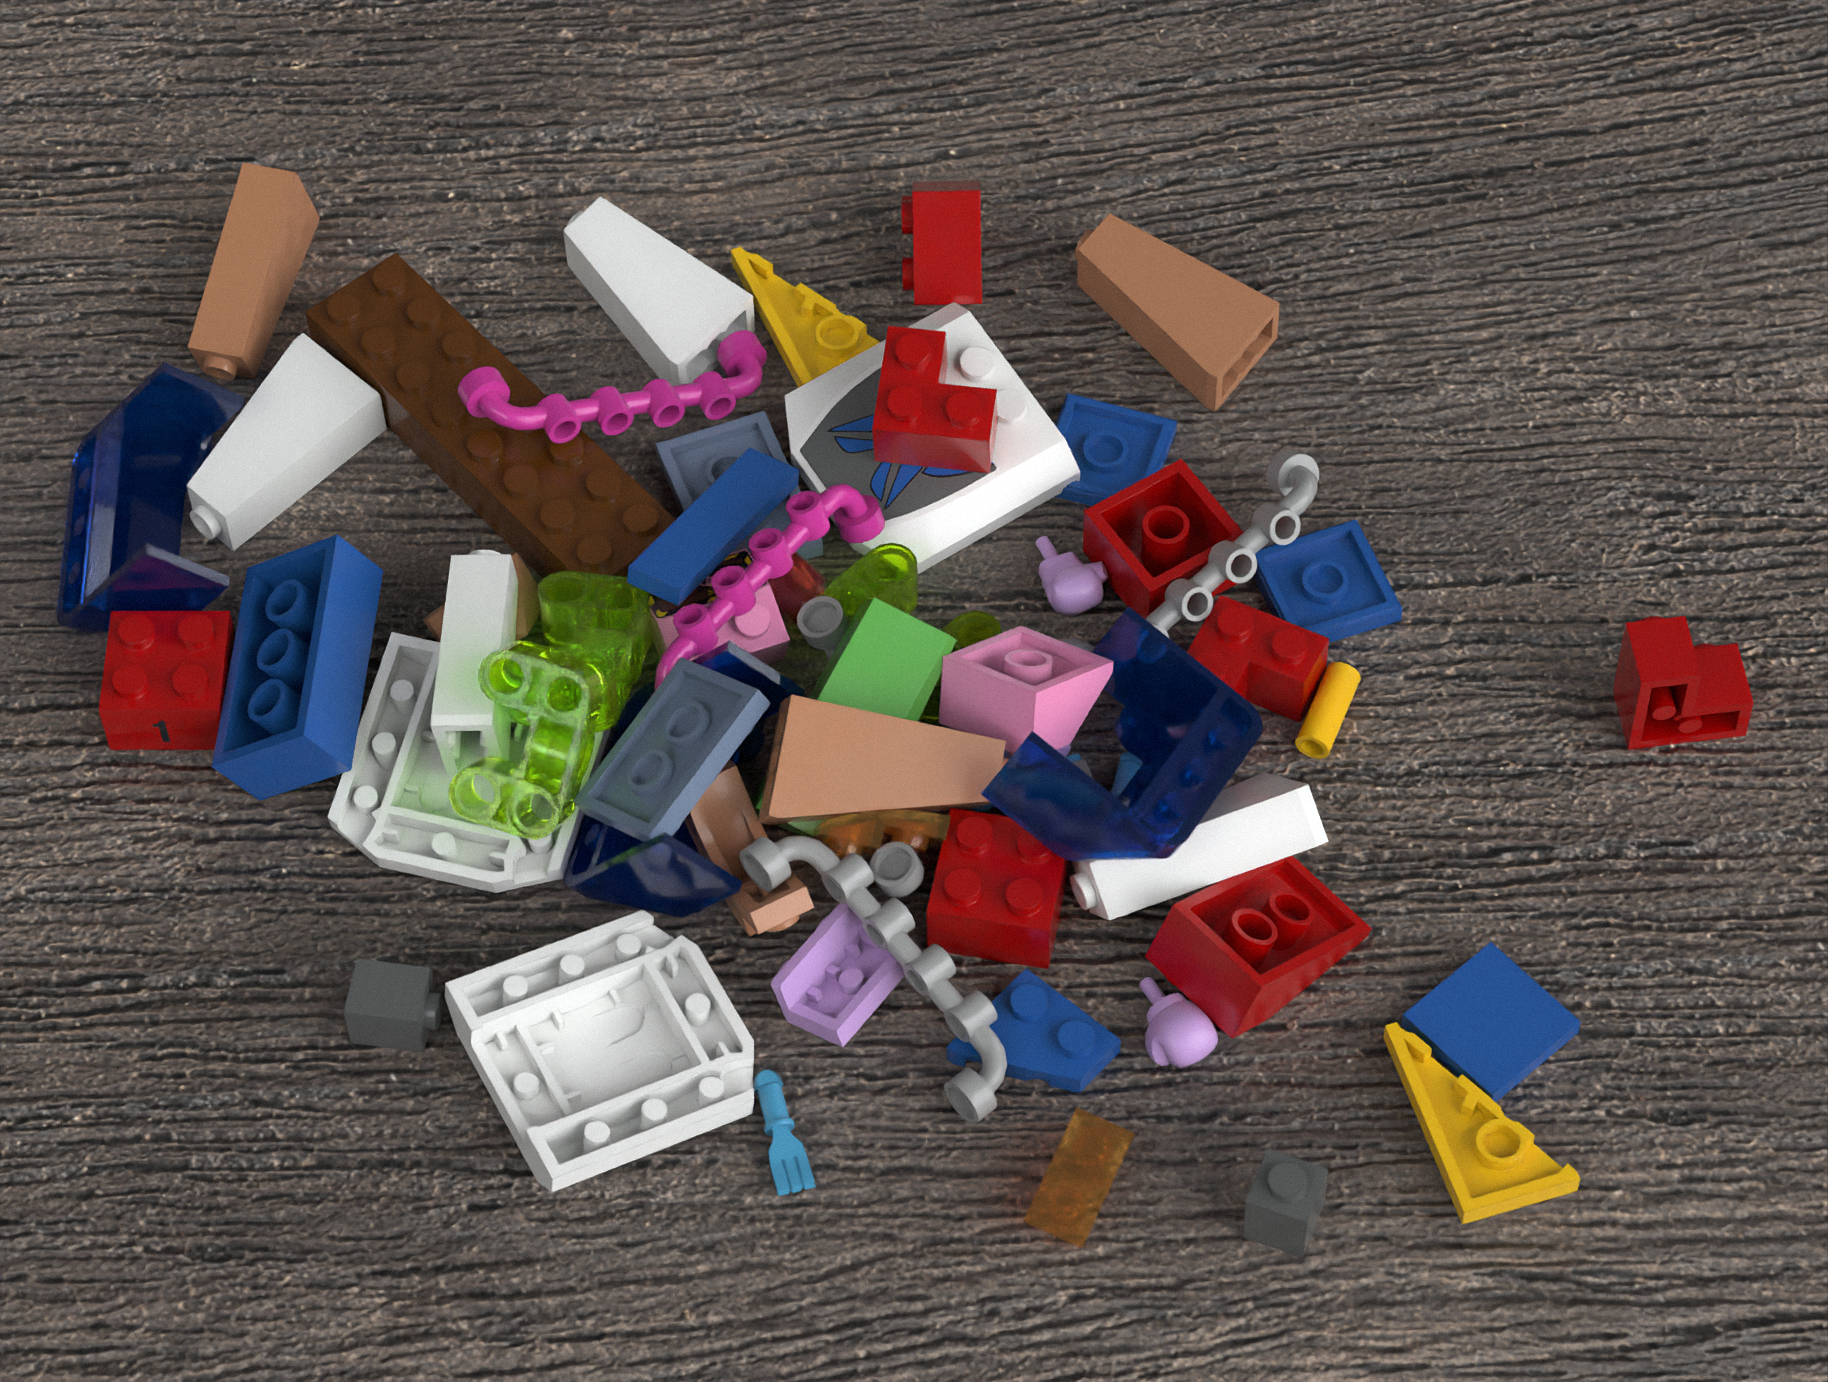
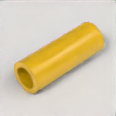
[1295,662,1361,759]

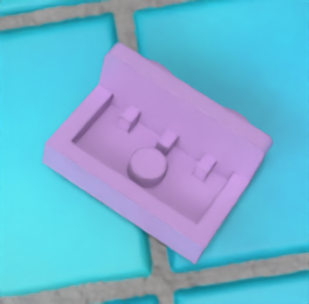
[771,903,905,1047]

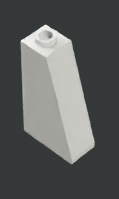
[563,196,755,386]
[187,333,387,551]
[431,549,518,776]
[1069,772,1328,920]

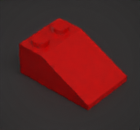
[1145,856,1372,1039]

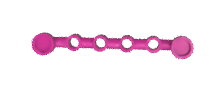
[458,330,767,443]
[649,484,885,699]

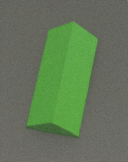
[751,597,957,850]

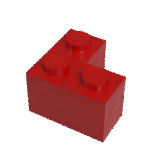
[901,181,982,305]
[872,326,998,473]
[1167,594,1329,745]
[1613,616,1754,750]

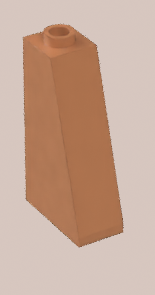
[188,162,320,380]
[1074,213,1280,412]
[758,695,1011,825]

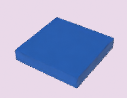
[1055,393,1177,506]
[1253,519,1403,643]
[1401,942,1581,1102]

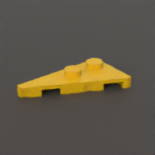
[730,246,880,388]
[1383,1022,1580,1225]

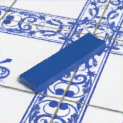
[627,447,800,606]

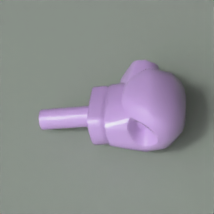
[1036,536,1109,616]
[1139,977,1218,1069]

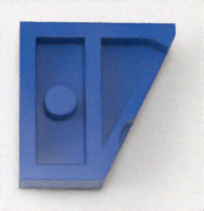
[947,968,1121,1093]

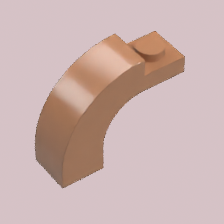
[684,759,814,936]

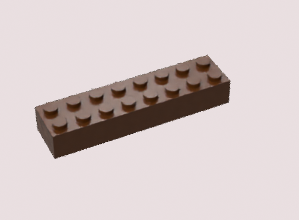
[305,253,676,630]

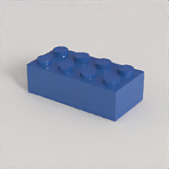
[212,534,383,801]

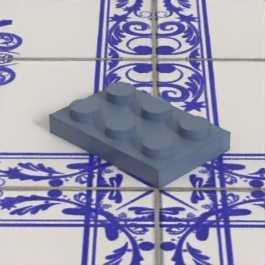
[655,411,824,564]
[573,657,771,850]

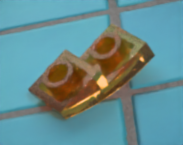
[812,809,951,859]
[1024,1107,1135,1249]

